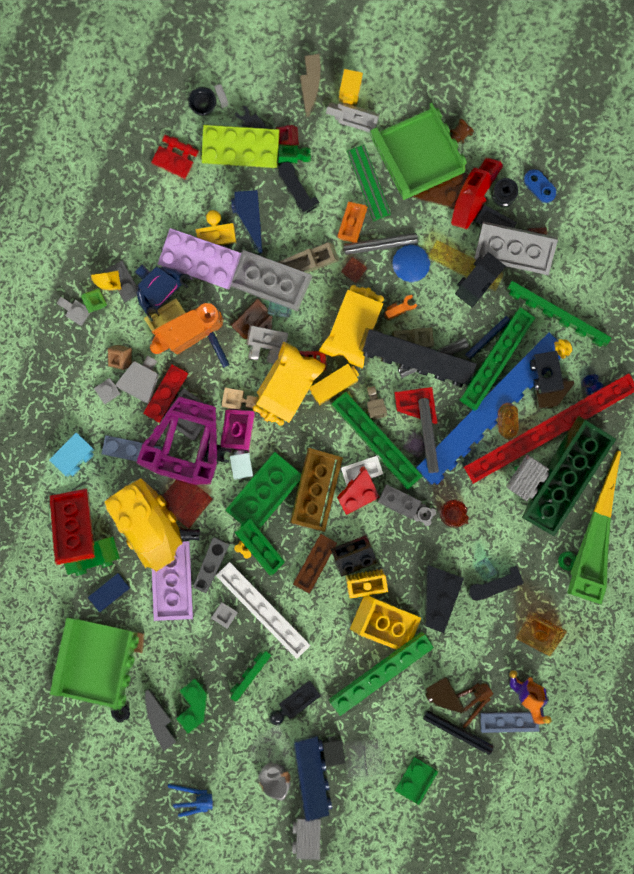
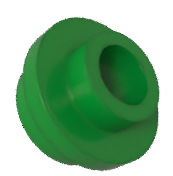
[558,551,576,571]

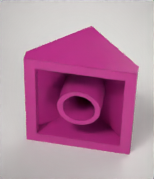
[220,410,255,452]

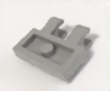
[246,325,288,364]

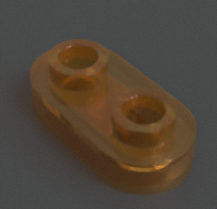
[498,403,519,439]

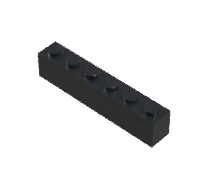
[359,328,477,387]

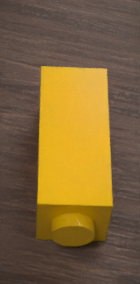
[309,364,359,406]

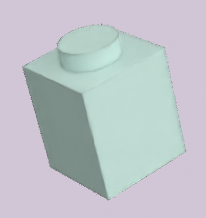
[230,450,253,480]

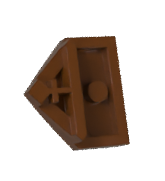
[230,299,273,339]

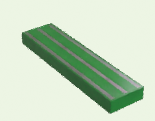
[347,144,391,222]

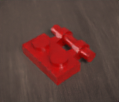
[151,134,199,180]

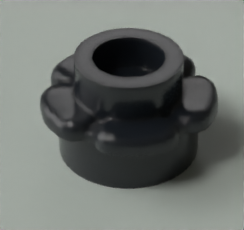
[111,704,130,723]

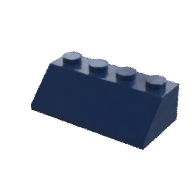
[294,735,332,822]

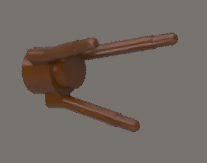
[457,682,494,728]

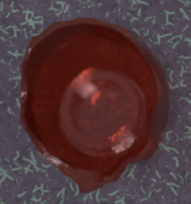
[439,499,469,528]

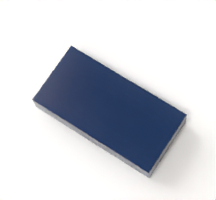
[88,573,130,612]

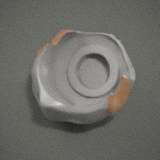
[258,763,291,801]

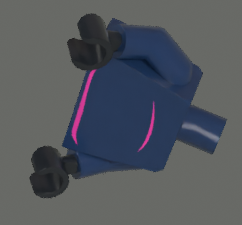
[135,264,193,321]

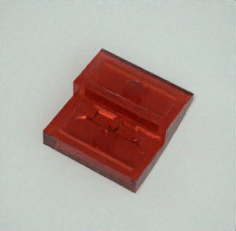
[162,479,213,528]

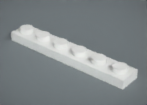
[216,562,311,659]

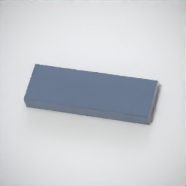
[480,712,539,733]

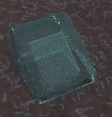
[268,301,292,318]

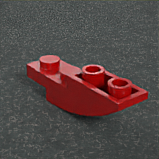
[451,158,504,230]

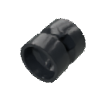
[491,178,519,208]

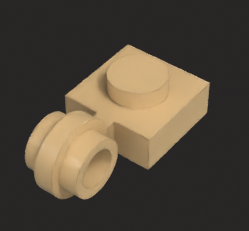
[221,388,258,410]

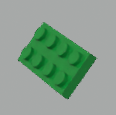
[225,452,302,529]

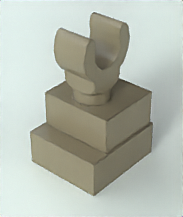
[367,386,387,421]

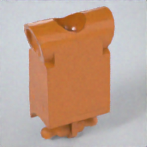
[150,303,223,354]

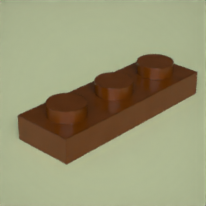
[293,534,337,594]

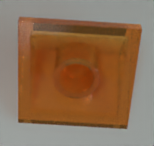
[516,612,567,656]

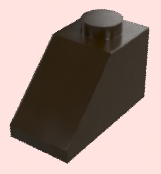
[425,677,465,713]

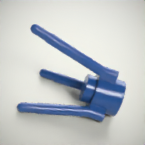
[168,784,212,817]

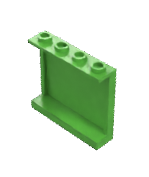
[370,103,467,200]
[50,618,139,710]

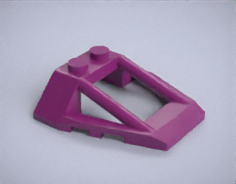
[137,397,217,485]

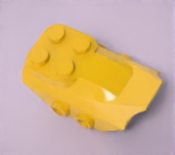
[104,478,183,572]

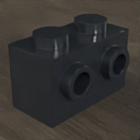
[330,535,377,577]

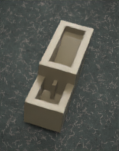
[300,54,321,117]
[278,242,339,273]

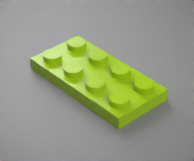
[202,125,279,168]

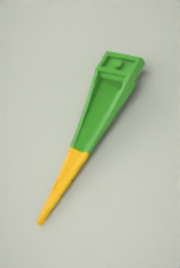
[567,450,621,605]

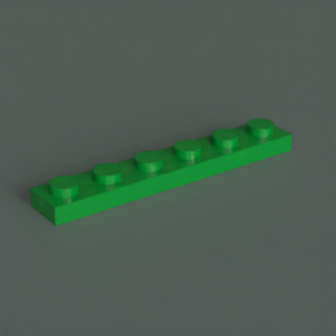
[506,281,612,347]
[459,307,535,411]
[331,392,423,490]
[328,631,434,716]

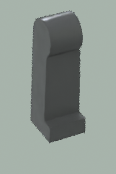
[193,537,230,594]

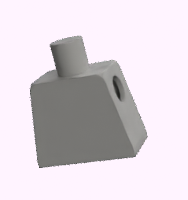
[115,356,159,404]

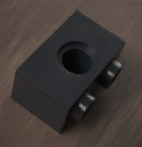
[530,351,564,394]

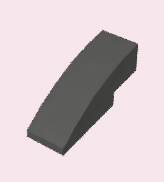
[145,689,178,751]

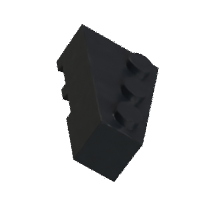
[424,565,464,633]

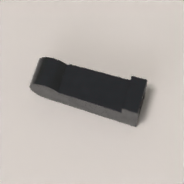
[278,162,320,216]
[468,566,524,601]

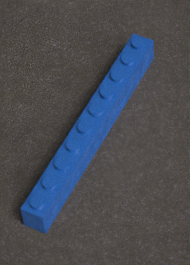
[416,332,561,485]

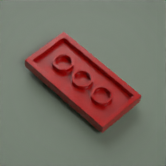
[49,488,95,565]

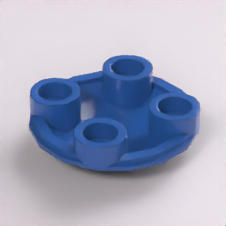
[392,245,430,283]

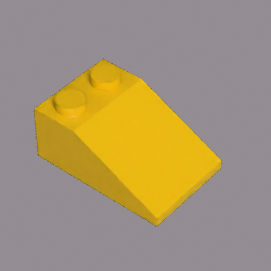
[350,595,422,650]

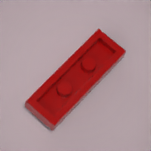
[143,364,189,423]

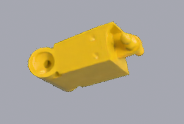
[319,285,384,369]
[252,341,326,426]

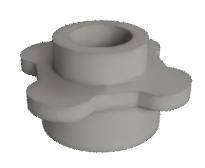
[414,504,436,526]

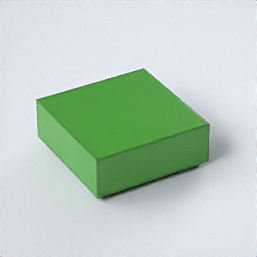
[81,289,107,313]

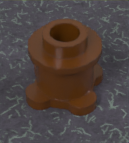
[450,119,474,144]

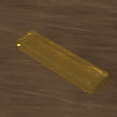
[427,240,504,291]

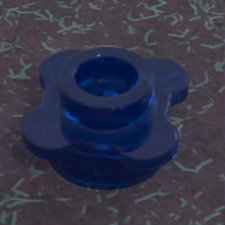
[581,374,603,395]

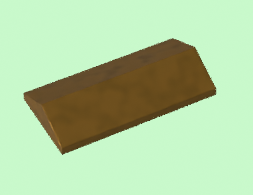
[290,448,343,532]

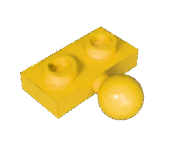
[196,210,237,246]

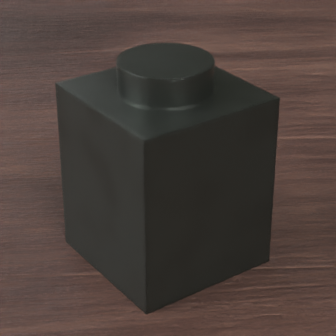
[323,736,346,767]

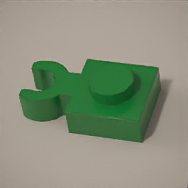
[278,145,311,163]

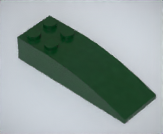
[522,416,616,537]

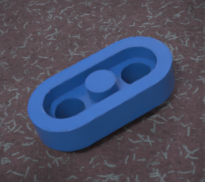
[524,170,556,203]

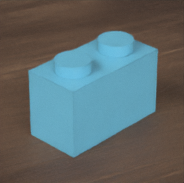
[49,433,95,477]

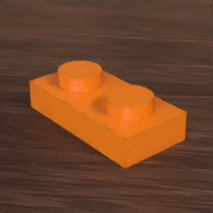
[337,202,368,243]

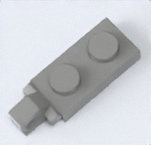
[326,102,380,132]

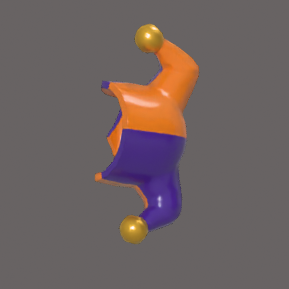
[509,670,552,724]

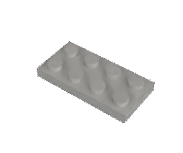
[474,221,558,275]
[230,250,312,311]

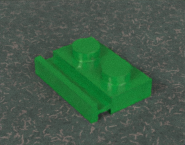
[394,757,439,805]

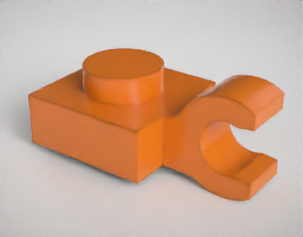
[384,295,417,321]

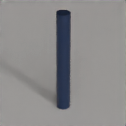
[465,316,510,360]
[208,332,230,368]

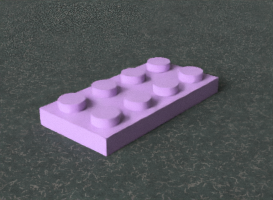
[158,228,241,289]
[152,541,193,621]

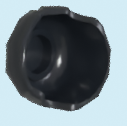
[188,87,217,116]

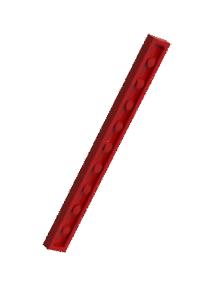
[463,374,634,484]

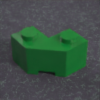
[64,537,120,577]
[176,678,208,734]

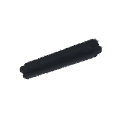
[423,710,494,755]

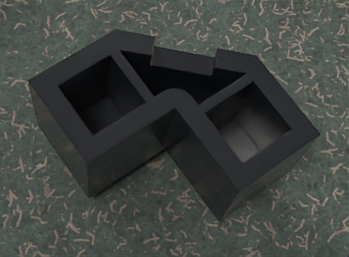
[455,252,506,308]

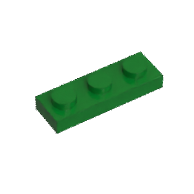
[234,519,285,575]
[230,650,272,702]

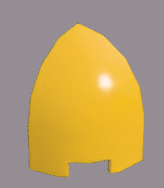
[90,271,121,291]

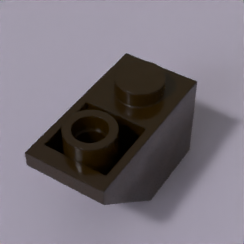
[533,378,574,409]

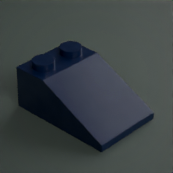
[231,190,262,254]

